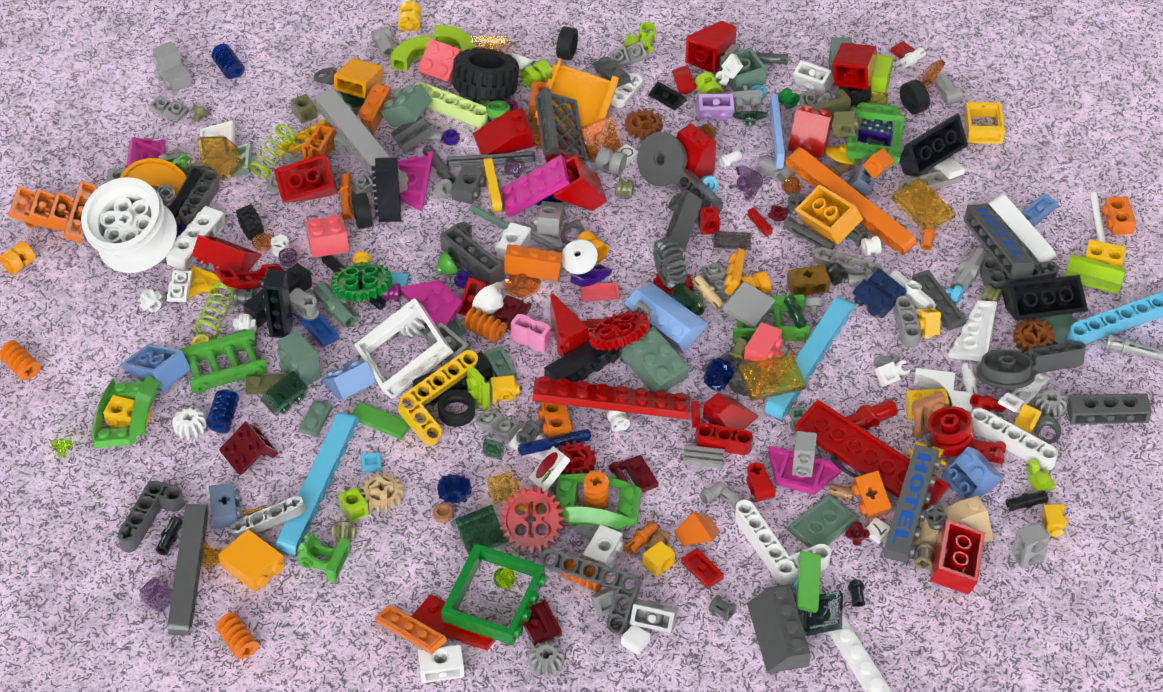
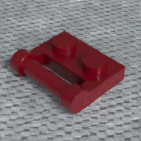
[608,455,659,493]

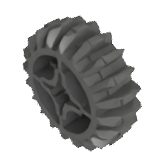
[652,237,687,288]

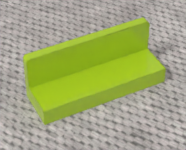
[1064,254,1126,294]

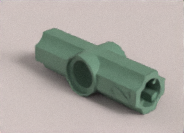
[313,282,358,328]

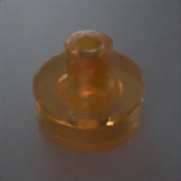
[782,177,801,195]
[252,232,271,251]

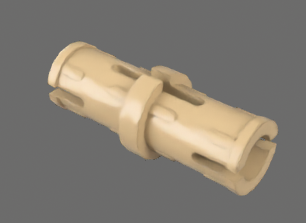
[692,275,725,311]

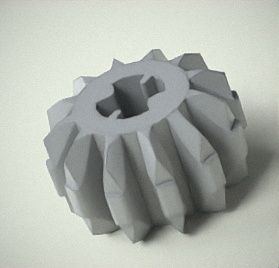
[1034,387,1067,418]
[528,640,565,679]

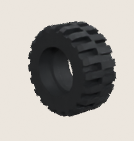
[451,48,519,101]

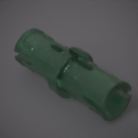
[784,295,807,329]

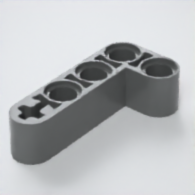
[179,166,220,228]
[664,190,702,253]
[980,257,1059,289]
[117,481,184,553]

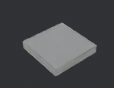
[723,282,776,328]

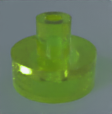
[51,440,72,457]
[493,568,515,589]

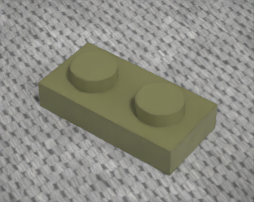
[246,374,285,395]

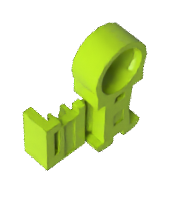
[624,22,656,53]

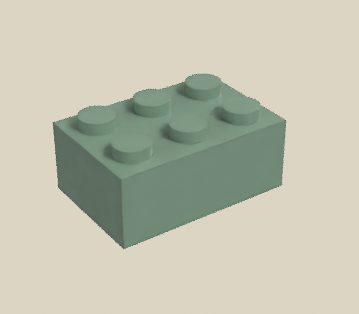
[621,326,690,392]

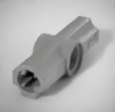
[950,246,988,293]

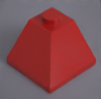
[703,393,758,430]

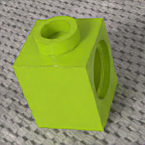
[338,487,369,522]

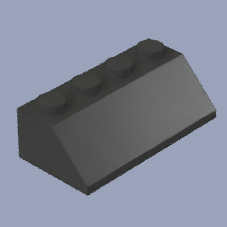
[747,584,811,673]

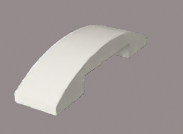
[998,373,1050,413]

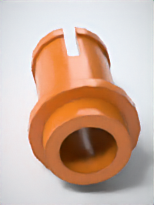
[301,144,314,161]
[920,227,936,250]

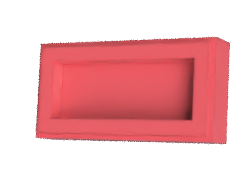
[580,282,620,302]

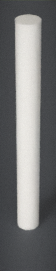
[1090,192,1106,243]

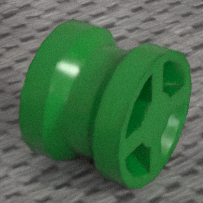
[778,87,800,109]

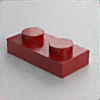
[681,548,724,589]

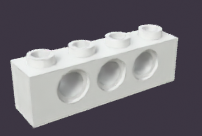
[166,206,226,271]

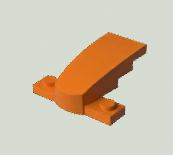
[8,180,98,243]

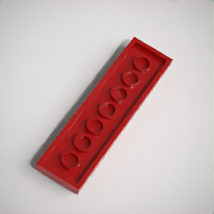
[532,376,690,420]
[794,399,949,510]

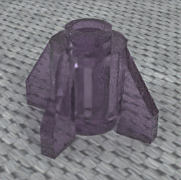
[729,165,763,202]

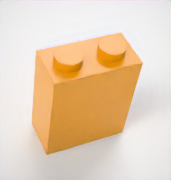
[334,58,384,98]
[218,529,285,592]

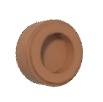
[433,503,454,523]

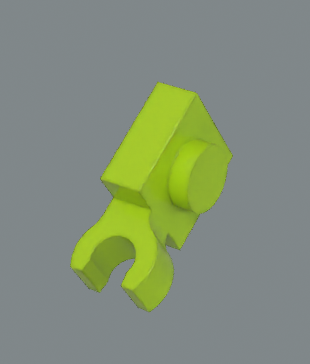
[1026,459,1056,492]

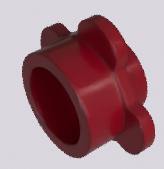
[768,205,788,222]
[845,522,870,546]

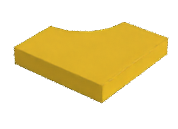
[188,266,222,299]

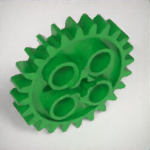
[330,261,392,303]

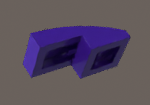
[570,265,612,287]

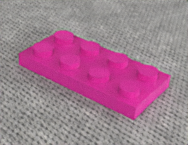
[501,155,570,217]

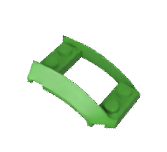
[846,102,905,168]
[91,374,162,448]
[555,473,642,532]

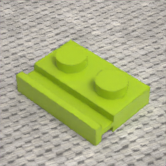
[466,366,490,411]

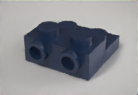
[852,268,907,318]

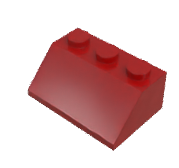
[192,235,262,273]

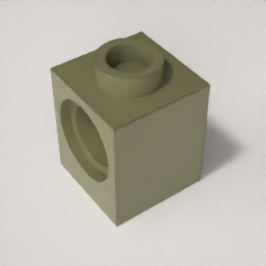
[291,94,317,124]
[832,111,861,137]

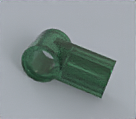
[671,283,704,315]

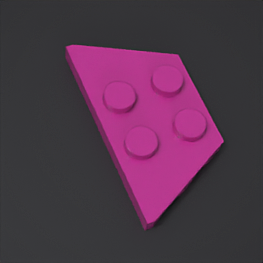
[126,137,166,167]
[398,151,434,211]
[400,280,463,326]
[768,445,844,495]

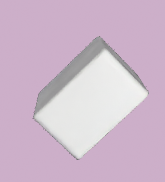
[621,625,650,655]

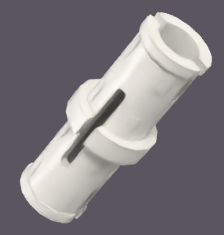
[895,47,926,71]
[961,363,978,395]

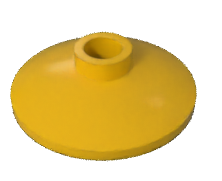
[825,144,859,165]

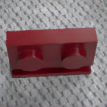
[493,295,531,330]
[523,599,562,646]

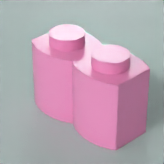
[511,314,551,352]

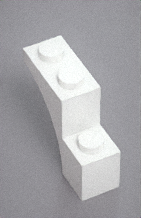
[914,368,973,416]

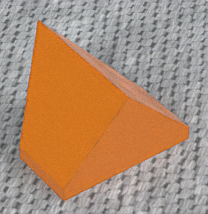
[674,512,720,547]

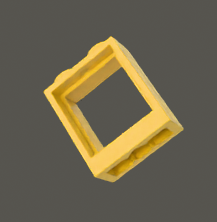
[964,102,1005,144]

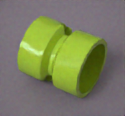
[521,59,553,89]
[694,72,724,94]

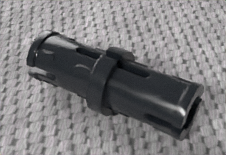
[1005,490,1048,512]
[156,516,183,555]

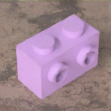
[695,94,734,121]

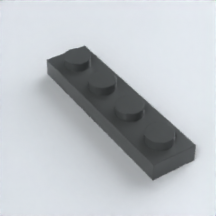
[912,270,967,331]

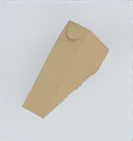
[914,496,994,546]

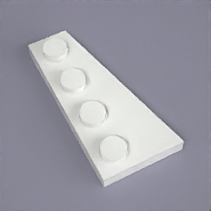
[948,300,997,361]

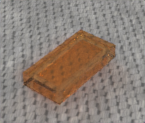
[919,59,945,87]

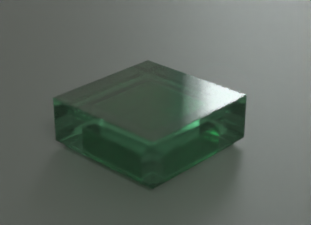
[483,438,504,460]

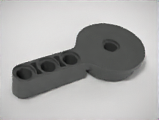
[637,132,723,213]
[977,341,1086,389]

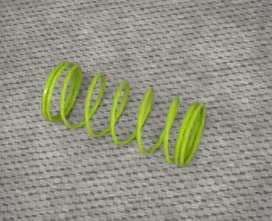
[249,124,297,179]
[194,283,234,339]

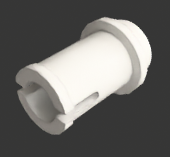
[719,149,742,168]

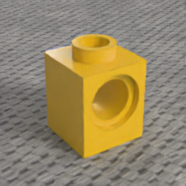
[642,541,675,578]

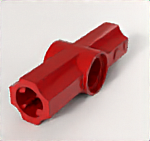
[846,400,898,430]

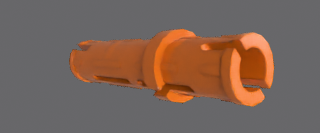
[339,173,353,220]

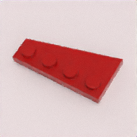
[411,594,496,651]

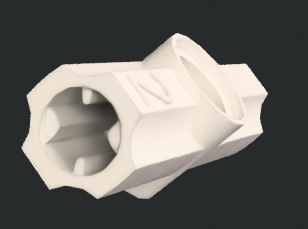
[889,270,936,309]

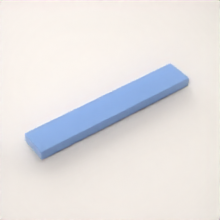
[770,94,785,169]

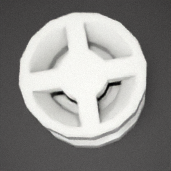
[270,235,290,257]
[861,236,882,256]
[607,410,630,432]

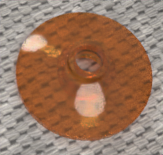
[504,274,541,298]

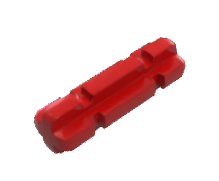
[747,207,773,236]

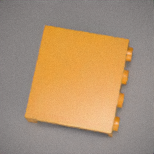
[535,58,619,144]

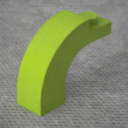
[434,25,474,51]
[390,36,450,71]

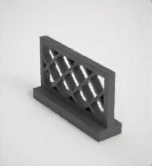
[535,87,586,160]

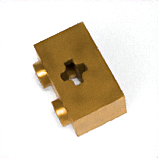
[787,264,830,296]

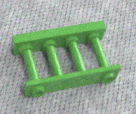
[729,294,810,343]
[178,329,267,393]

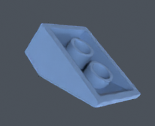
[120,344,191,391]

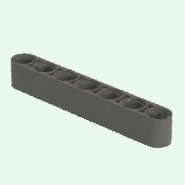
[168,504,208,635]

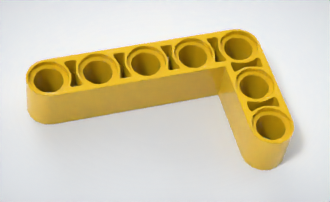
[397,350,478,446]

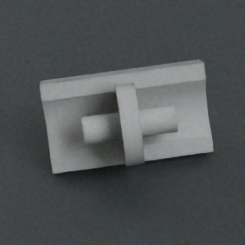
[731,85,763,112]

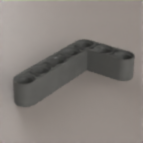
[540,549,641,635]

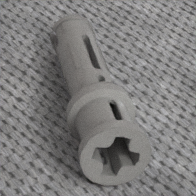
[1105,333,1163,362]

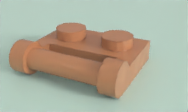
[912,392,945,438]

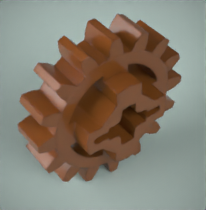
[625,108,663,140]
[1013,318,1055,353]

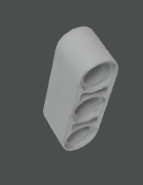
[894,296,921,348]

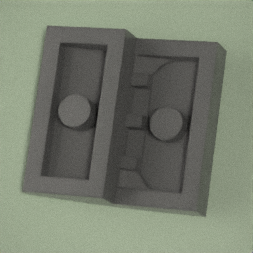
[391,116,433,153]

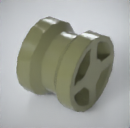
[617,179,634,198]
[981,284,1002,304]

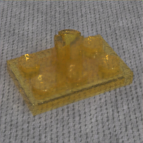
[472,36,510,51]
[892,178,956,230]
[737,354,807,401]

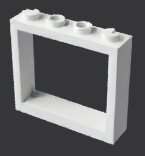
[354,298,453,399]

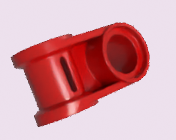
[746,462,775,502]

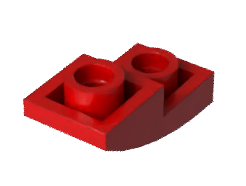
[672,65,696,94]

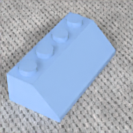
[624,284,709,353]

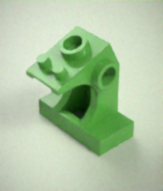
[296,531,351,583]

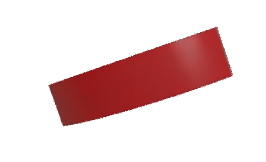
[213,263,283,289]

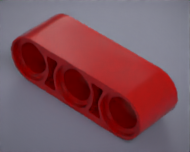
[695,423,753,455]

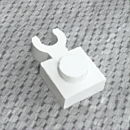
[715,53,743,86]
[874,360,910,387]

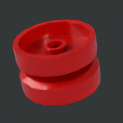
[928,406,975,457]

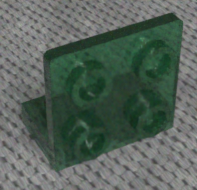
[450,504,507,555]

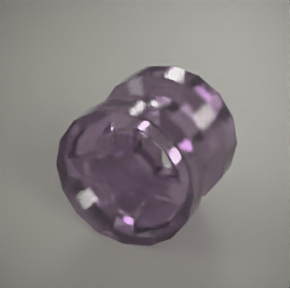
[504,158,525,179]
[279,248,298,270]

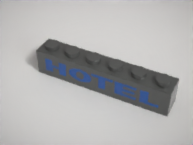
[964,204,1035,279]
[884,444,942,564]

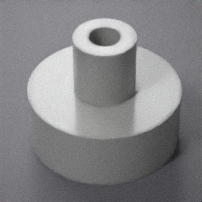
[435,179,453,198]
[804,298,823,314]

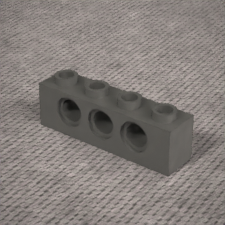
[440,225,504,284]
[1067,393,1152,425]

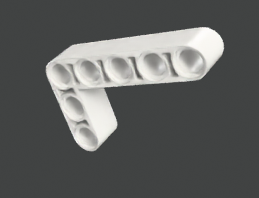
[735,500,831,585]

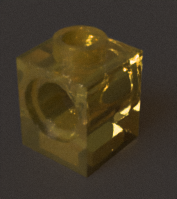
[487,472,519,505]

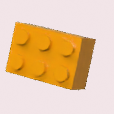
[795,184,863,245]

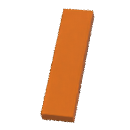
[375,604,447,655]

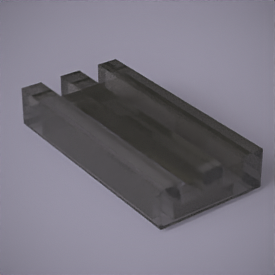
[714,231,751,250]

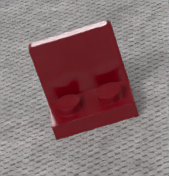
[219,421,279,475]

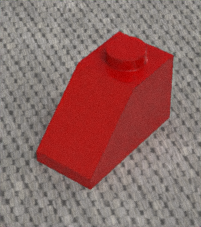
[457,277,492,316]

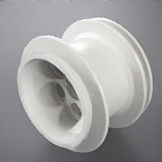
[81,177,177,273]

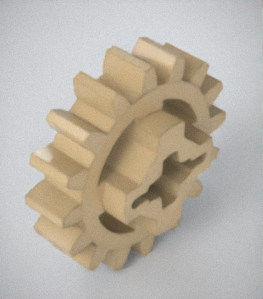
[360,472,404,512]

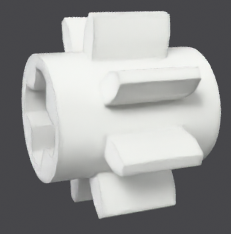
[138,289,163,312]
[233,314,257,333]

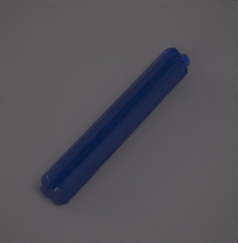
[517,429,591,456]

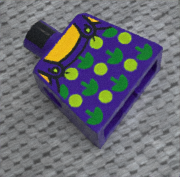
[857,119,893,147]

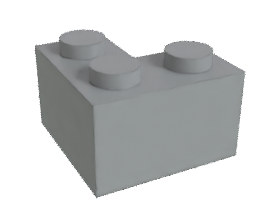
[152,41,192,93]

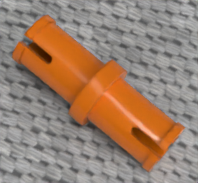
[624,521,658,556]

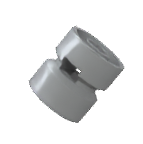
[595,147,627,176]

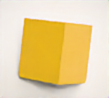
[1013,404,1042,434]

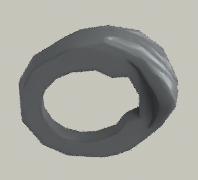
[314,68,337,84]
[561,220,585,245]
[1035,415,1061,444]

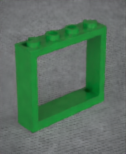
[441,543,547,646]

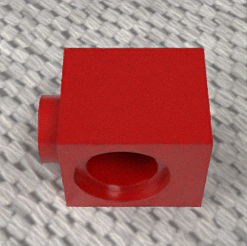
[698,206,720,235]

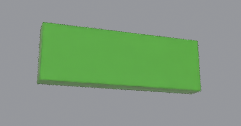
[351,402,411,440]
[796,551,821,613]

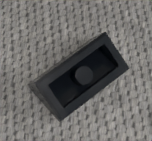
[648,81,687,111]

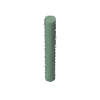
[469,205,509,229]

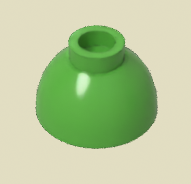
[486,101,510,120]
[435,251,460,275]

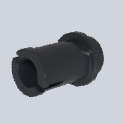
[848,579,865,607]

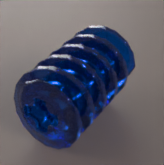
[211,44,245,79]
[206,389,239,434]

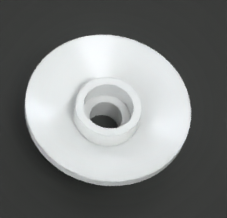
[561,239,598,275]

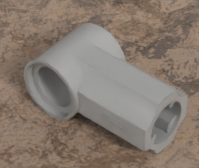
[371,27,395,58]
[934,73,963,105]
[757,156,795,185]

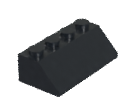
[900,113,968,177]
[1001,275,1088,321]

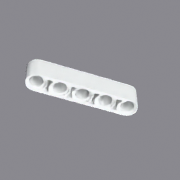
[988,193,1056,263]
[971,408,1058,470]

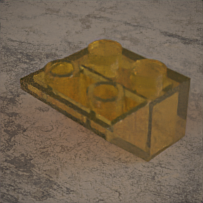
[197,137,242,180]

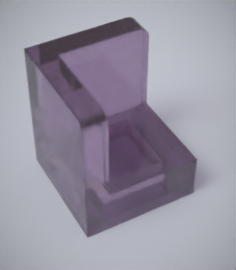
[139,577,173,613]

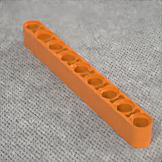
[785,147,917,255]

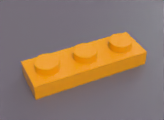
[724,248,745,296]

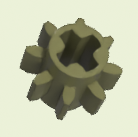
[331,521,357,543]

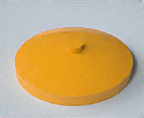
[120,158,187,220]

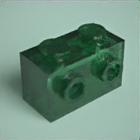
[261,371,308,416]

